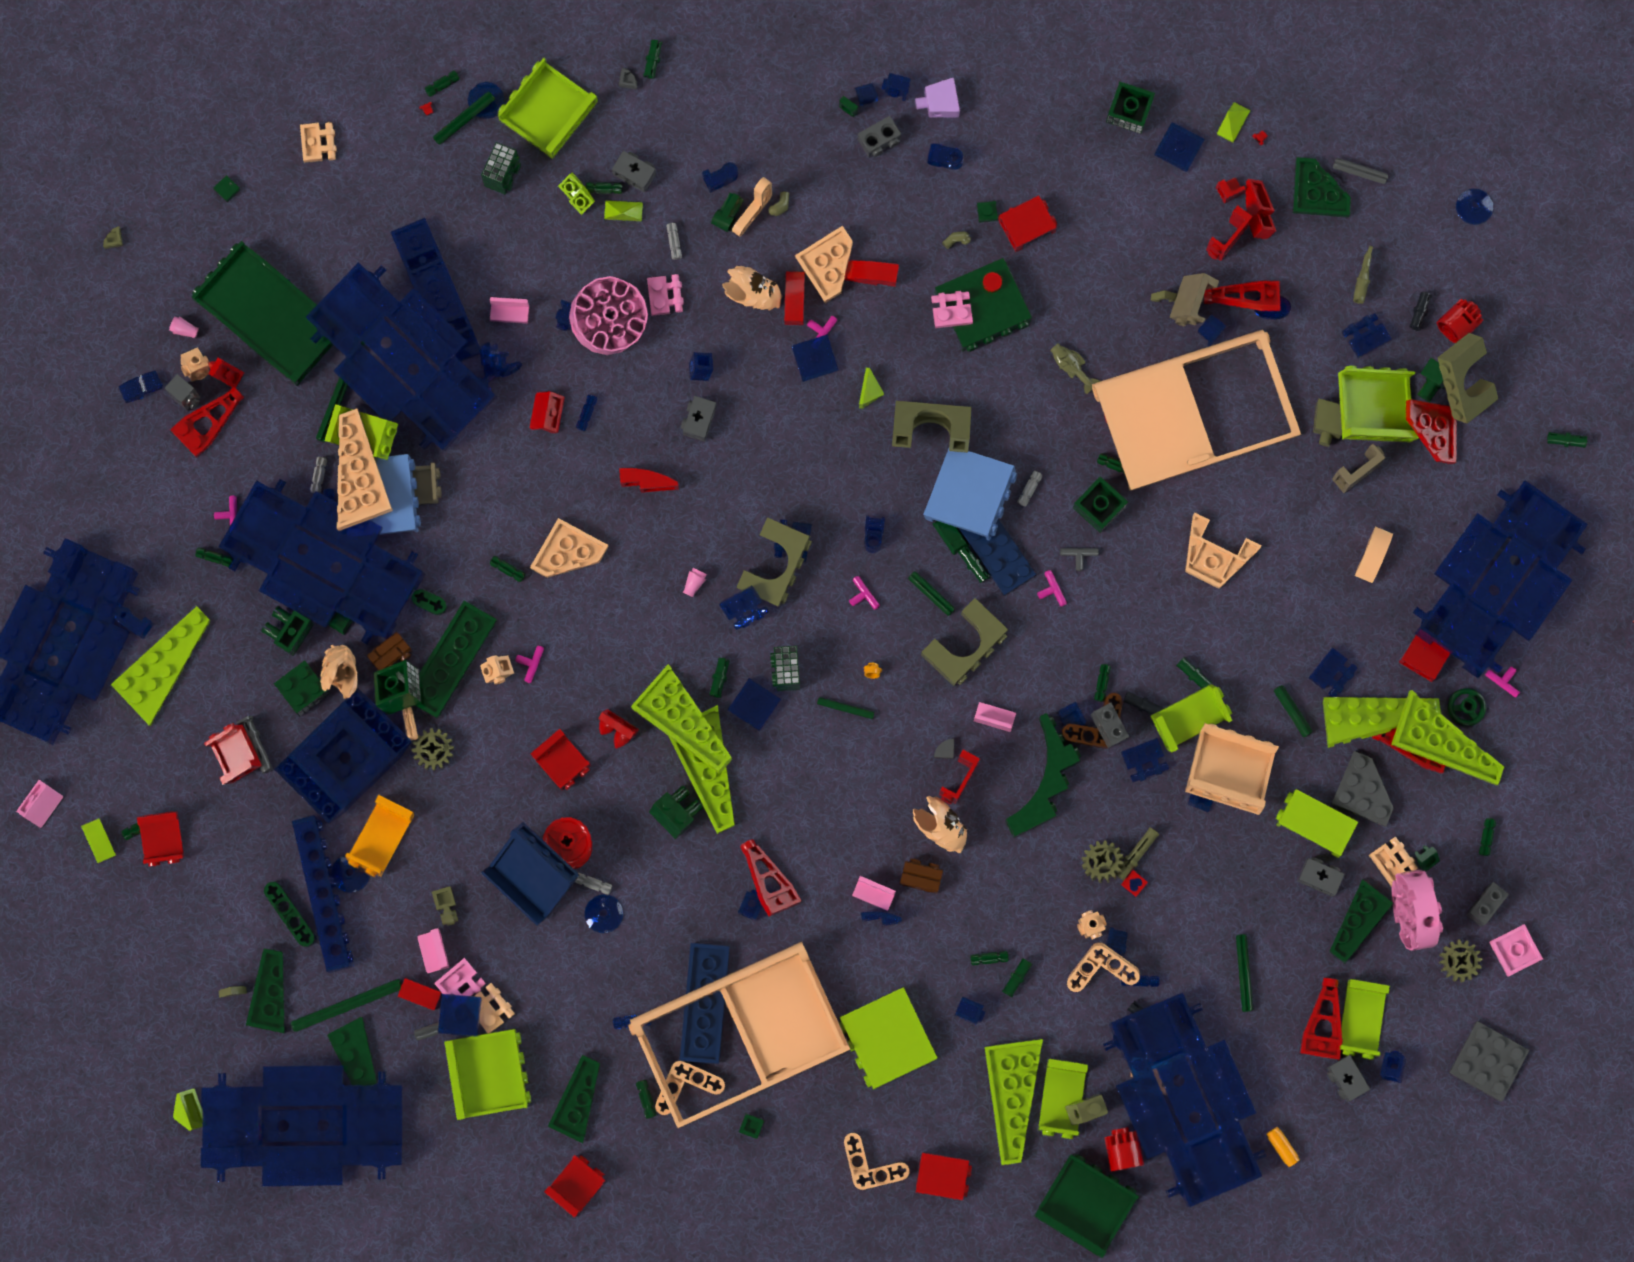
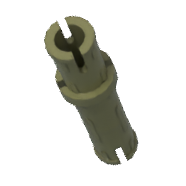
[1115,827,1159,881]

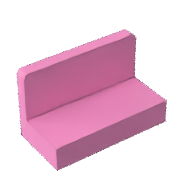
[490,297,530,324]
[974,702,1016,732]
[16,780,63,828]
[852,876,896,911]
[417,928,450,973]

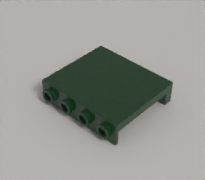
[934,258,1032,352]
[1034,1154,1139,1258]

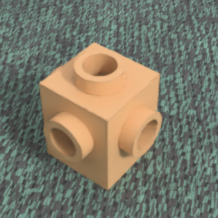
[181,347,209,382]
[480,655,514,685]
[1077,910,1107,940]

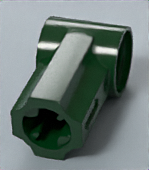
[711,193,744,233]

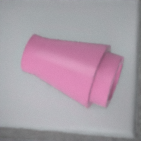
[169,317,199,339]
[683,568,707,597]

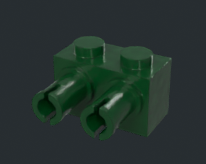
[1417,358,1445,403]
[261,606,314,656]
[649,786,703,839]

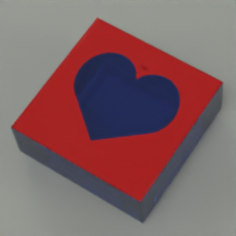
[1120,870,1148,897]

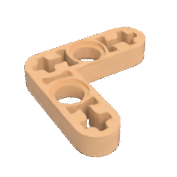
[732,177,772,237]
[1067,943,1140,992]
[655,1061,725,1115]
[844,1133,909,1190]

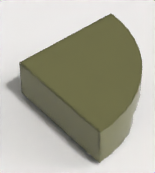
[103,227,123,249]
[1151,290,1177,302]
[219,986,247,998]

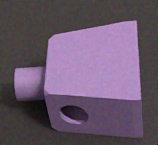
[915,78,960,117]

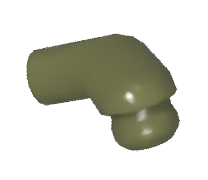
[769,192,789,216]
[942,231,971,249]

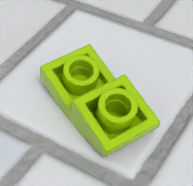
[558,172,595,215]
[81,818,116,863]

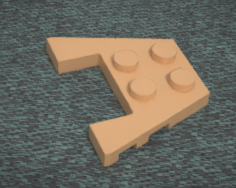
[1185,513,1261,589]

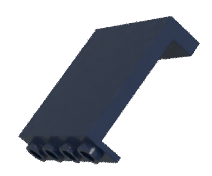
[481,822,580,926]

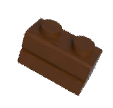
[367,631,413,670]
[900,859,943,894]

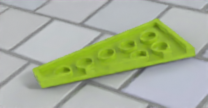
[111,606,210,727]
[631,664,732,774]
[1391,690,1504,785]
[1323,697,1441,748]
[668,705,735,834]
[984,1039,1043,1165]

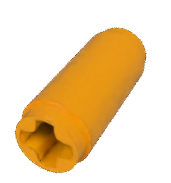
[1266,1127,1300,1167]

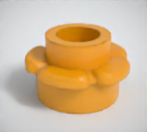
[864,663,882,679]

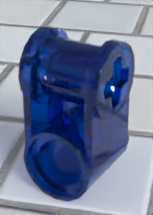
[927,143,963,170]
[864,515,885,553]

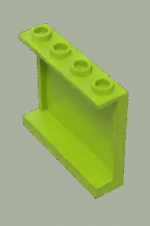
[498,58,598,159]
[1338,366,1419,442]
[839,987,938,1090]
[444,1029,531,1120]

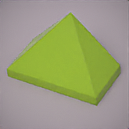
[1217,102,1250,142]
[604,201,643,221]
[859,368,884,409]
[173,1088,208,1131]

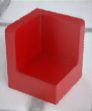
[1216,178,1246,203]

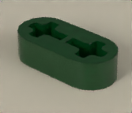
[412,589,447,615]

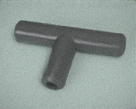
[1060,548,1099,571]

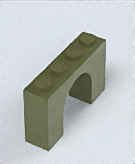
[1438,333,1498,424]
[892,401,971,453]
[736,518,812,606]
[921,598,1008,686]

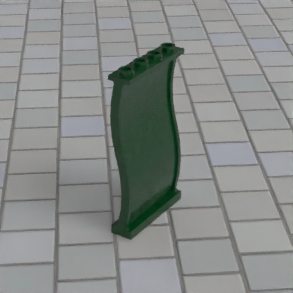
[191,241,346,386]

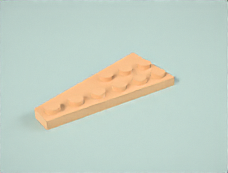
[337,409,393,531]

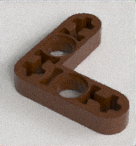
[1061,693,1122,749]

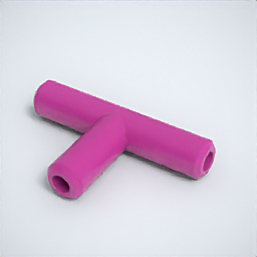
[807,316,837,349]
[214,495,238,534]
[1037,570,1067,607]
[849,576,880,610]
[515,645,544,683]
[1485,667,1520,698]

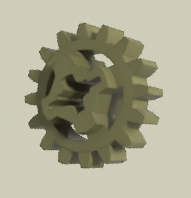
[412,728,455,771]
[1082,840,1124,883]
[1439,940,1482,983]

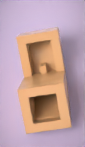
[1355,526,1393,583]

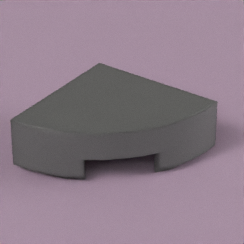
[619,68,637,90]
[934,739,954,759]

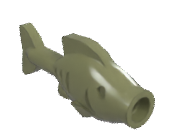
[1353,246,1373,304]
[1050,343,1100,394]

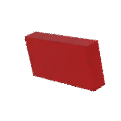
[397,978,441,1011]

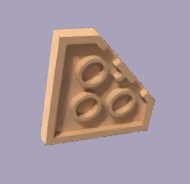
[795,226,853,303]
[530,518,609,578]

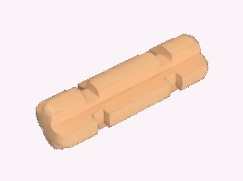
[402,707,418,741]

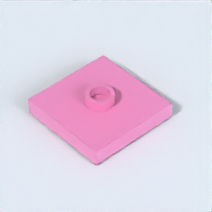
[1489,924,1543,977]

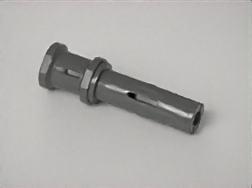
[237,716,273,774]

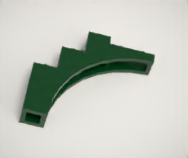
[1005,713,1081,838]

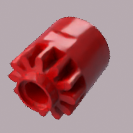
[1437,299,1483,344]
[1104,1127,1144,1171]

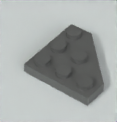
[1332,751,1394,827]

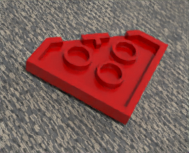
[1406,399,1457,464]

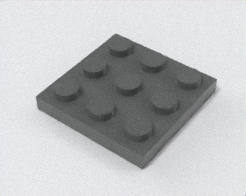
[1449,1021,1529,1102]

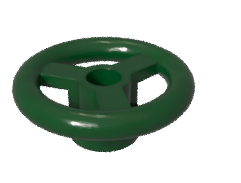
[1448,688,1486,726]

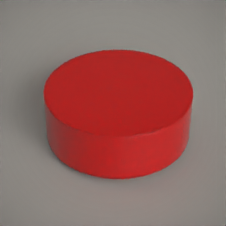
[983,272,1002,292]

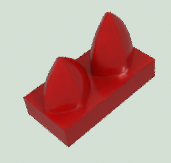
[208,358,245,388]
[599,709,639,748]

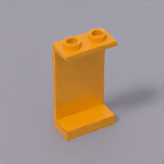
[345,795,414,877]

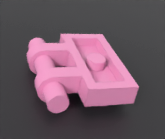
[647,274,684,316]
[931,291,973,328]
[434,958,486,1009]

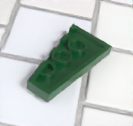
[1330,879,1393,964]
[246,948,284,1033]
[327,1016,380,1105]
[548,1055,600,1143]

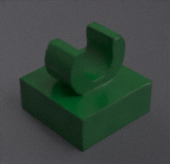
[1415,845,1440,872]

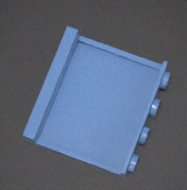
[923,449,1017,541]
[346,454,421,540]

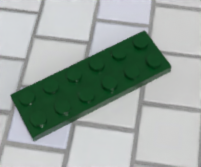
[415,601,497,719]

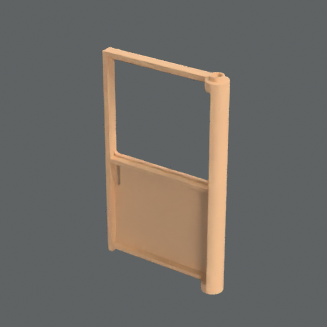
[1092,330,1301,491]
[628,942,851,1128]

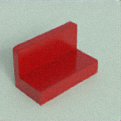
[529,391,565,433]

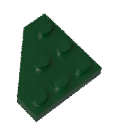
[1293,157,1351,217]

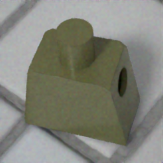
[1313,399,1342,447]
[1065,1094,1108,1125]

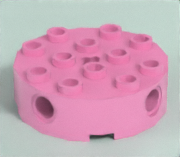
[569,276,648,355]
[1392,870,1443,951]

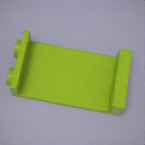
[324,404,398,460]
[1151,684,1232,753]
[1275,789,1358,858]
[1340,979,1390,1060]
[1038,1059,1088,1139]

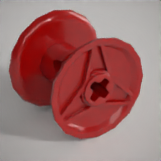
[543,817,592,870]

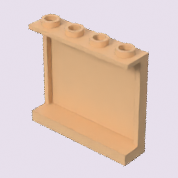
[1185,724,1279,815]

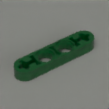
[264,882,315,947]

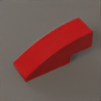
[1246,179,1276,239]
[844,261,899,287]
[784,271,805,325]
[619,468,679,493]

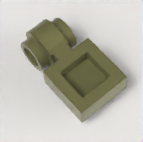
[432,886,458,926]

